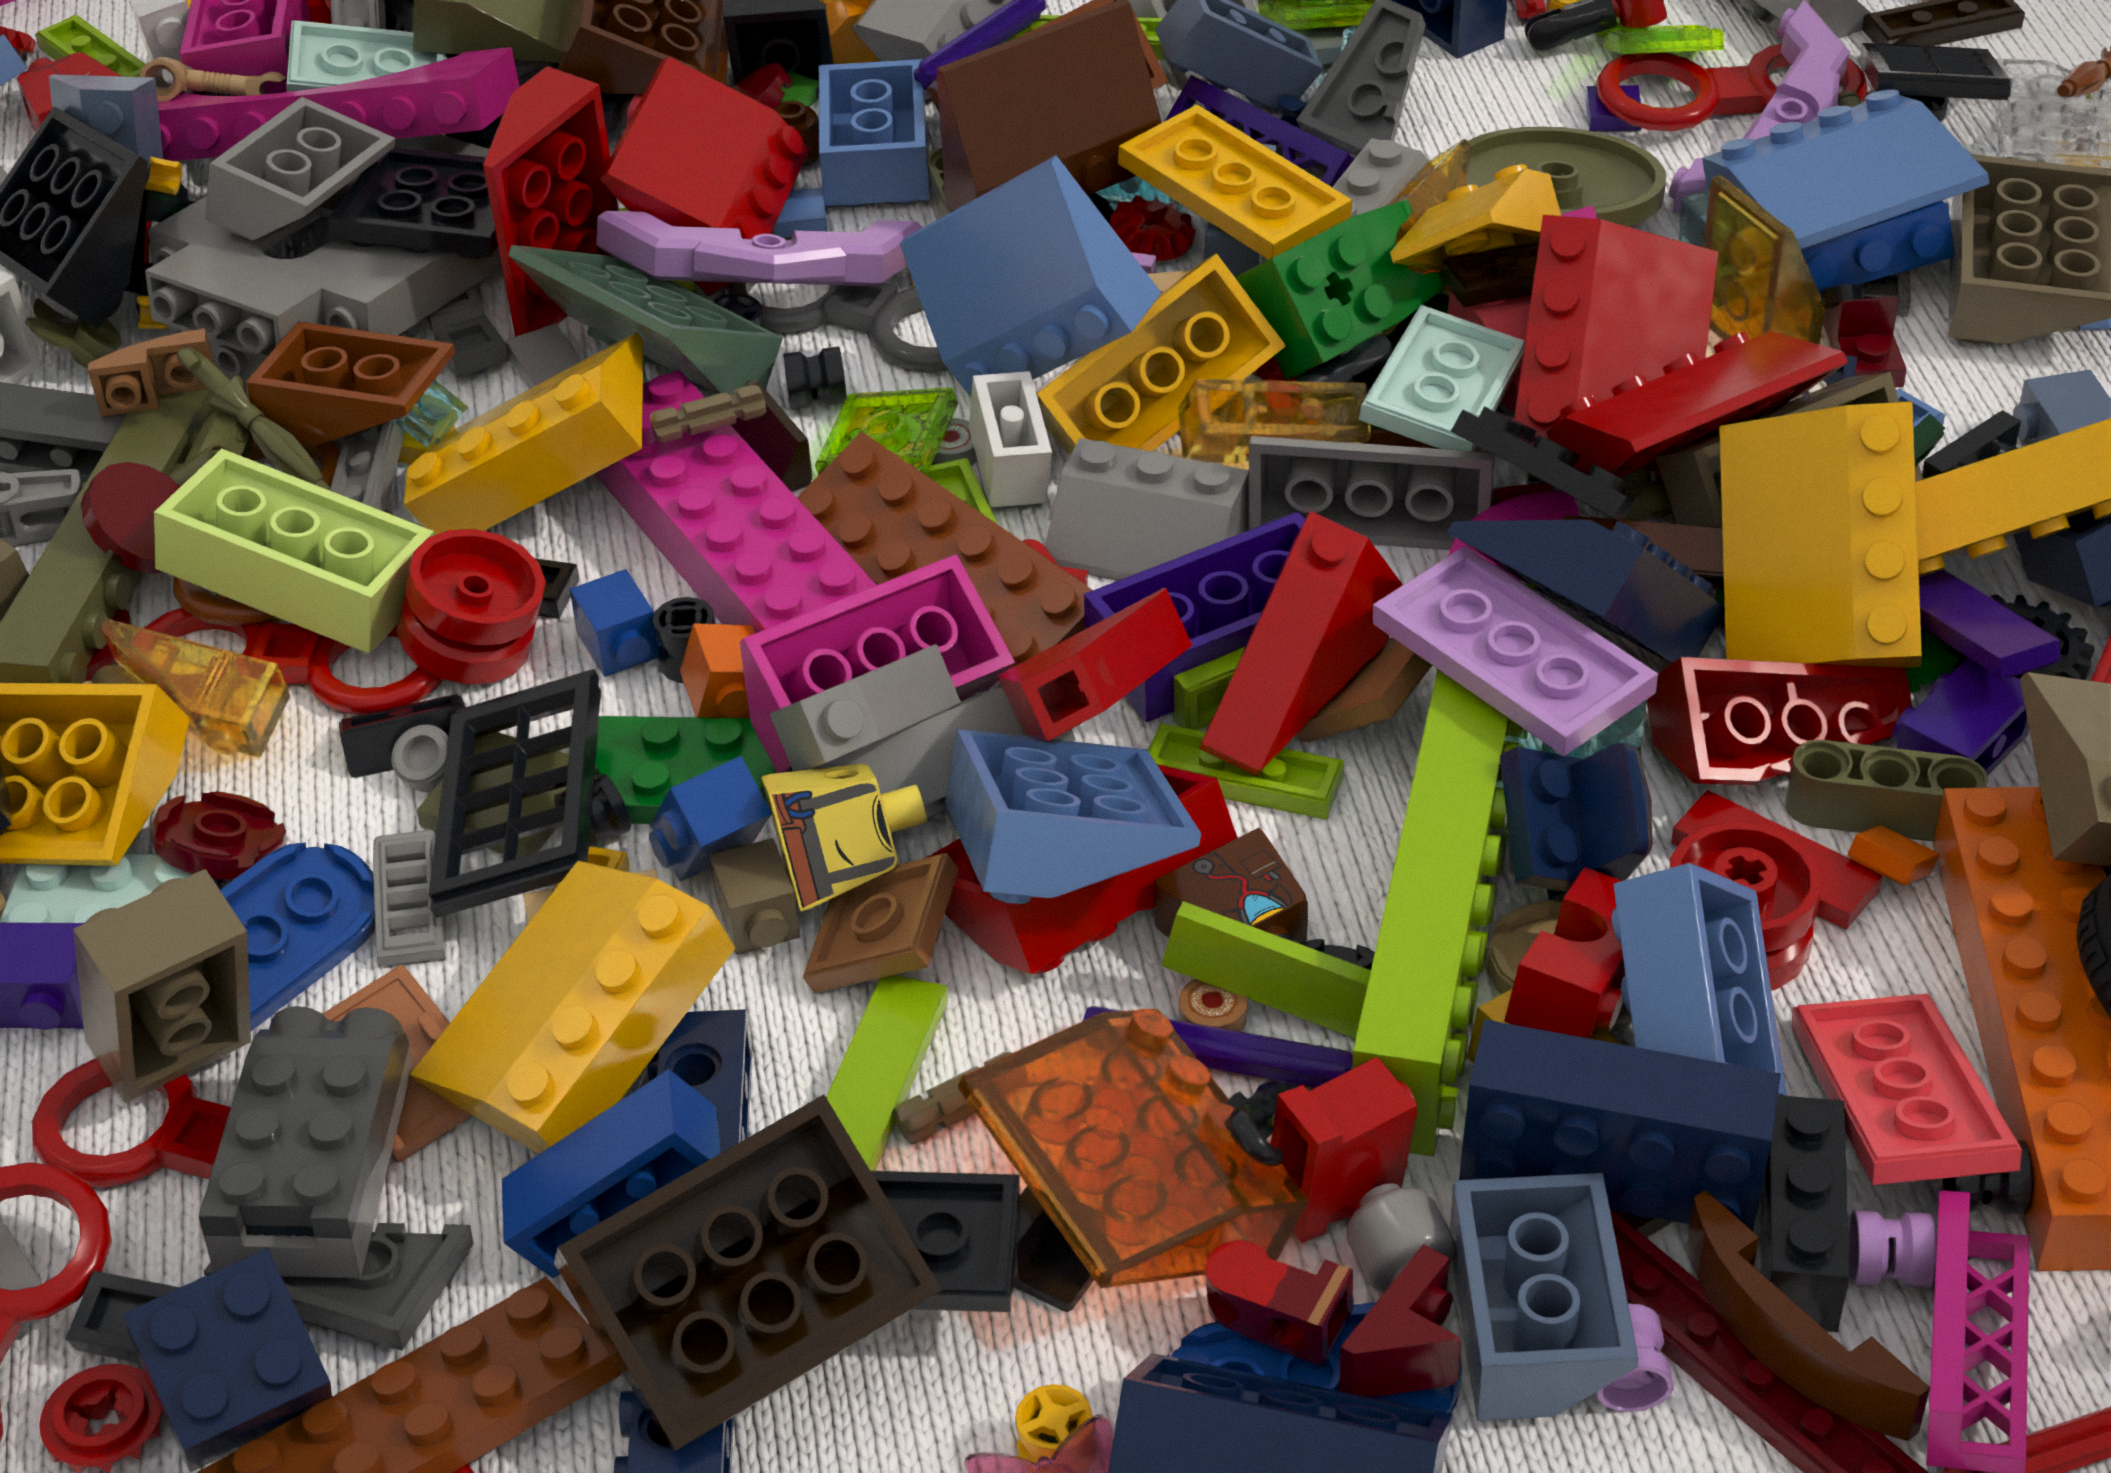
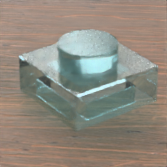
[393,380,469,448]

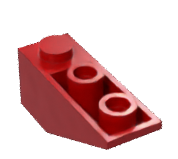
[997,588,1193,742]

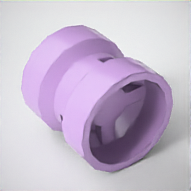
[1848,1210,1936,1288]
[1597,1304,1673,1412]

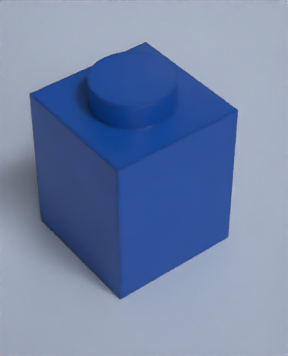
[569,569,659,677]

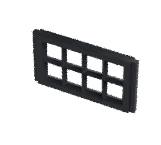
[1860,43,2011,100]
[429,669,601,918]

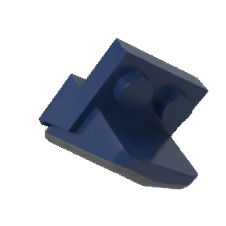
[1500,743,1653,902]

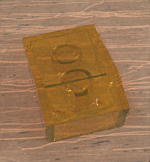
[1703,175,1825,344]

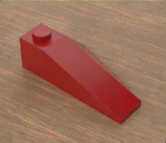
[1198,511,1403,776]
[1646,657,1912,786]

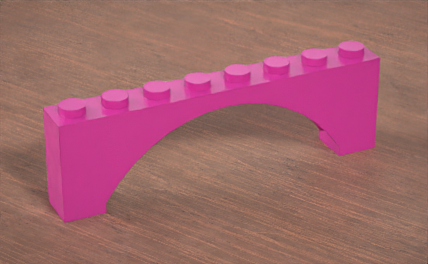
[158,47,520,161]

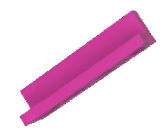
[1926,1190,2030,1473]

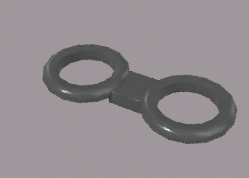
[725,282,948,373]

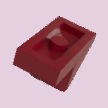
[1822,297,1907,388]
[1339,1244,1462,1397]

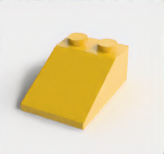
[1390,164,1561,271]

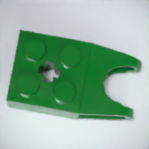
[1235,200,1447,379]

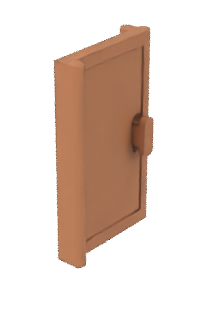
[322,965,473,1164]

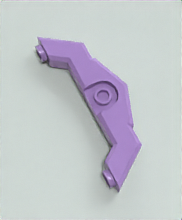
[1669,0,1850,213]
[596,211,923,287]

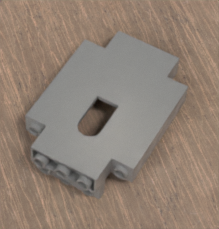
[145,134,502,385]

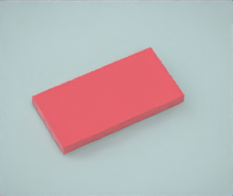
[1791,993,2022,1185]

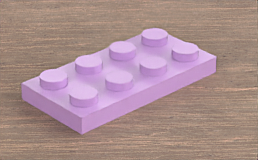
[1372,546,1658,756]

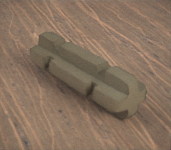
[650,385,766,443]
[894,1052,1026,1143]

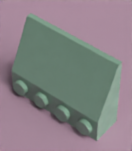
[508,245,783,397]

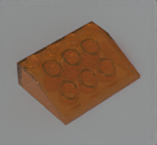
[957,1009,1309,1288]

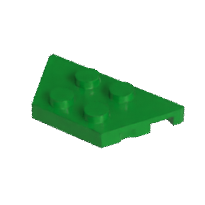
[595,716,777,824]

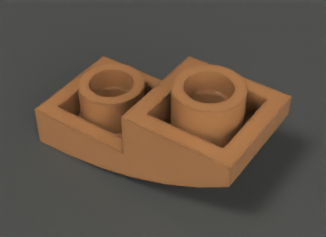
[88,328,215,417]

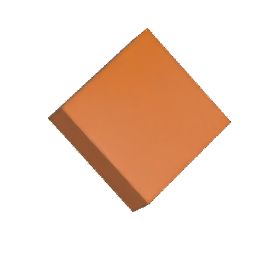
[1848,825,1940,886]

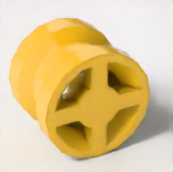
[1015,1384,1094,1473]

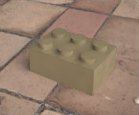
[73,869,251,1103]

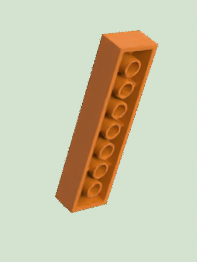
[1933,787,2111,1271]

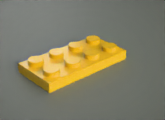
[1118,105,1352,260]

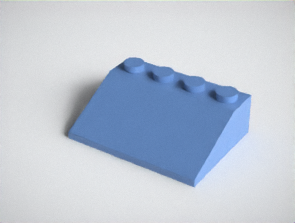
[1702,90,1989,252]
[900,155,1161,397]
[945,729,1201,904]

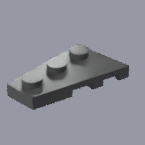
[1296,0,1426,156]
[203,1223,474,1351]

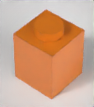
[680,623,755,718]

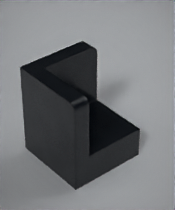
[1013,1182,1108,1312]

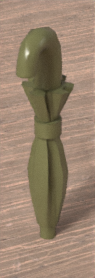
[177,347,330,490]

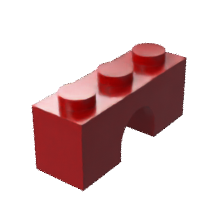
[1504,867,1626,1039]

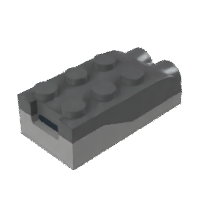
[198,1006,413,1278]

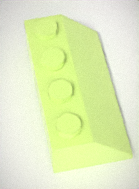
[154,448,434,654]

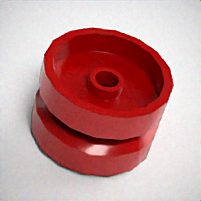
[397,529,546,685]
[1669,821,1821,991]

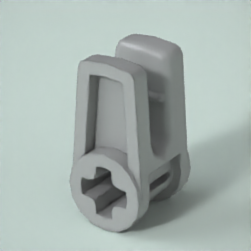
[0,469,82,547]

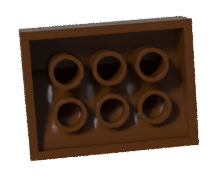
[559,0,728,94]
[937,0,1162,212]

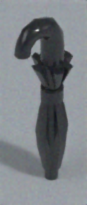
[1224,1081,1298,1167]

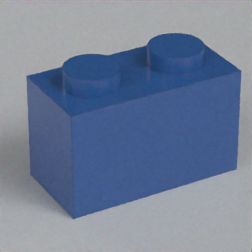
[649,756,772,882]

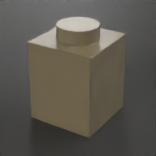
[709,838,801,955]

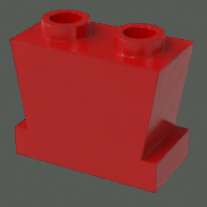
[1263,1057,1418,1243]

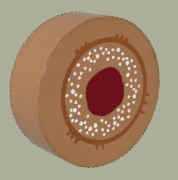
[1179,979,1247,1032]

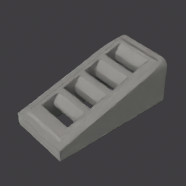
[373,830,446,967]

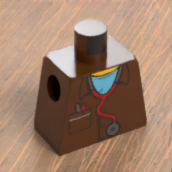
[1154,827,1308,944]

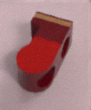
[1205,1240,1353,1366]

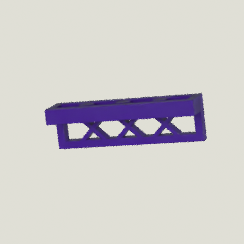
[1164,75,1355,187]

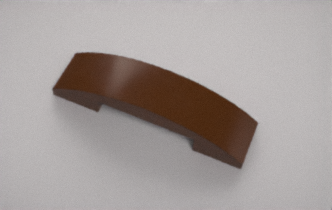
[1687,1190,1930,1441]

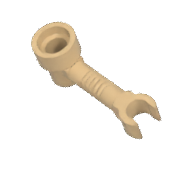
[139,57,286,102]

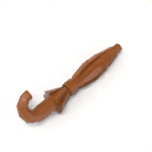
[2057,46,2111,98]

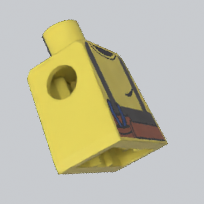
[761,764,927,912]

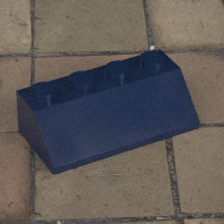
[1108,1353,1453,1473]

